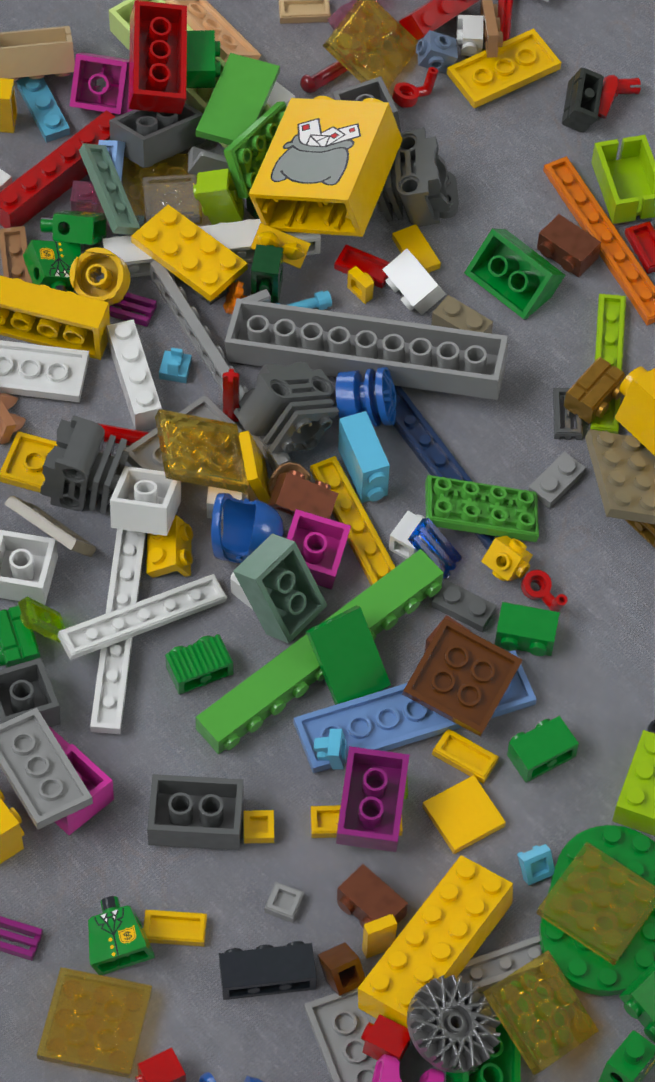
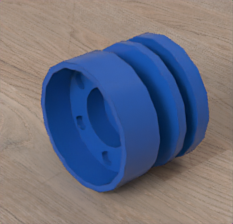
[336,367,397,427]

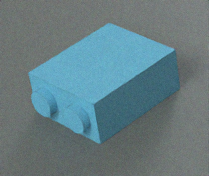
[338,411,390,503]

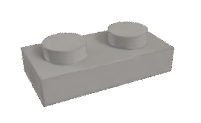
[528,452,586,509]

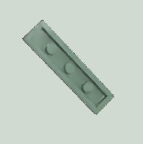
[79,143,140,235]

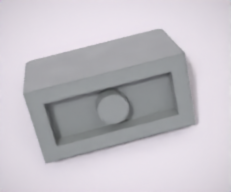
[188,147,230,176]

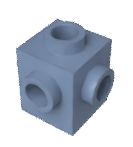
[416,30,458,74]

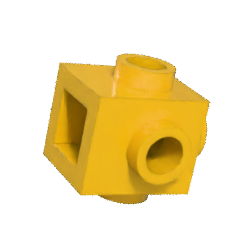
[481,535,533,581]

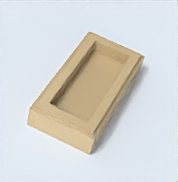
[279,0,331,24]

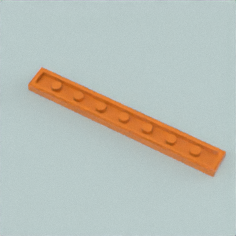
[543,156,655,325]

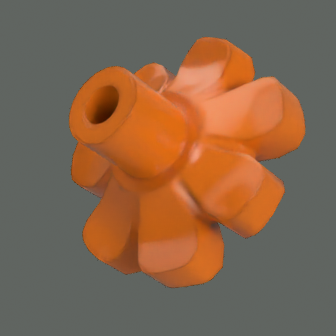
[223,280,247,315]

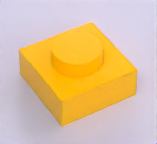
[347,266,374,304]
[243,810,274,844]

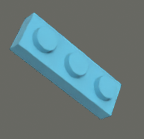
[16,77,70,143]

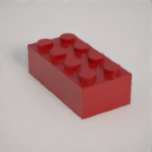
[128,0,187,114]

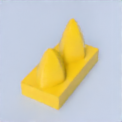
[250,223,310,269]

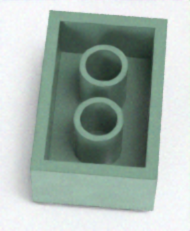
[233,534,328,643]

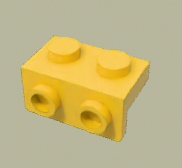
[146,515,193,578]

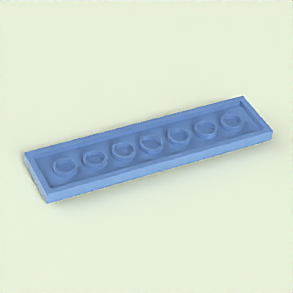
[293,650,537,774]

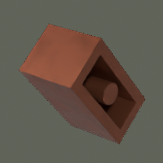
[537,214,601,277]
[268,470,339,519]
[337,864,408,929]

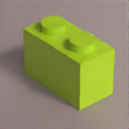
[193,168,245,225]

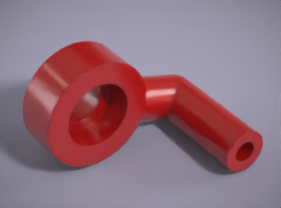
[392,67,438,108]
[521,570,568,612]

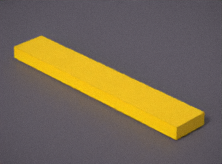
[310,456,395,585]

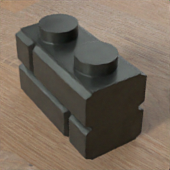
[562,68,604,132]

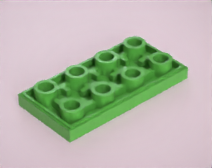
[196,53,280,145]
[223,101,287,199]
[425,475,539,542]

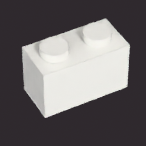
[382,249,446,315]

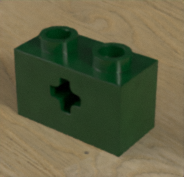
[251,244,283,304]

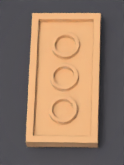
[164,0,261,63]

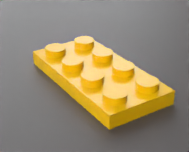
[447,28,562,109]
[131,204,248,302]

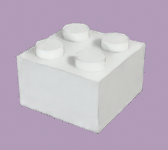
[110,466,181,536]
[0,530,58,605]

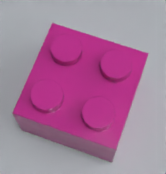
[287,509,351,589]

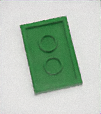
[306,605,391,705]

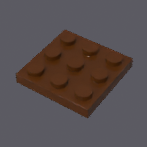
[402,618,523,737]

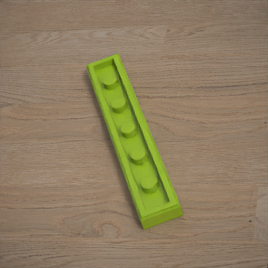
[590,294,626,434]

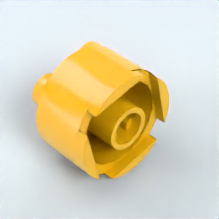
[70,247,130,306]

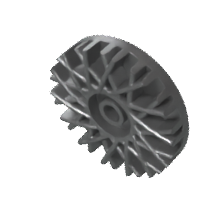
[407,975,501,1073]

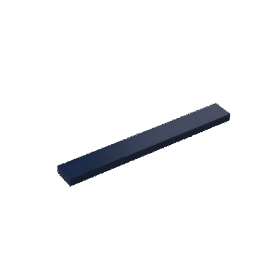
[393,385,498,550]

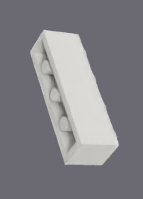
[107,319,163,431]

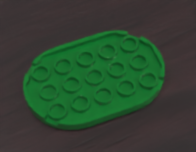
[539,825,655,996]

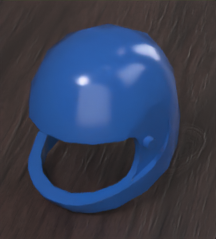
[211,493,283,563]

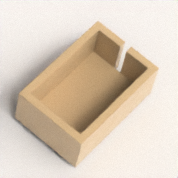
[0,26,75,81]

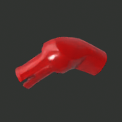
[598,75,641,119]

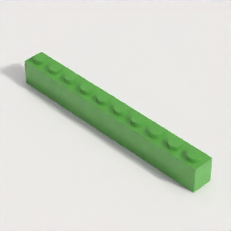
[195,549,444,754]

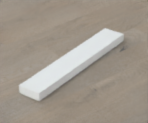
[58,574,227,660]

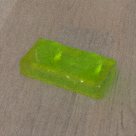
[18,597,65,642]

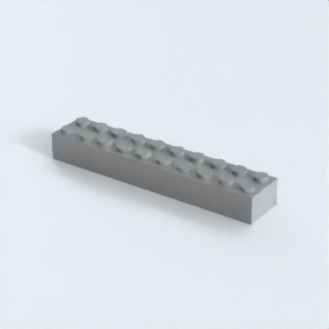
[225,298,508,400]

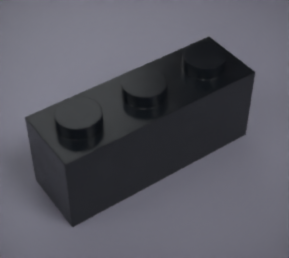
[219,941,317,1000]

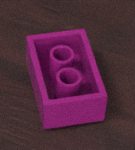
[336,746,410,852]

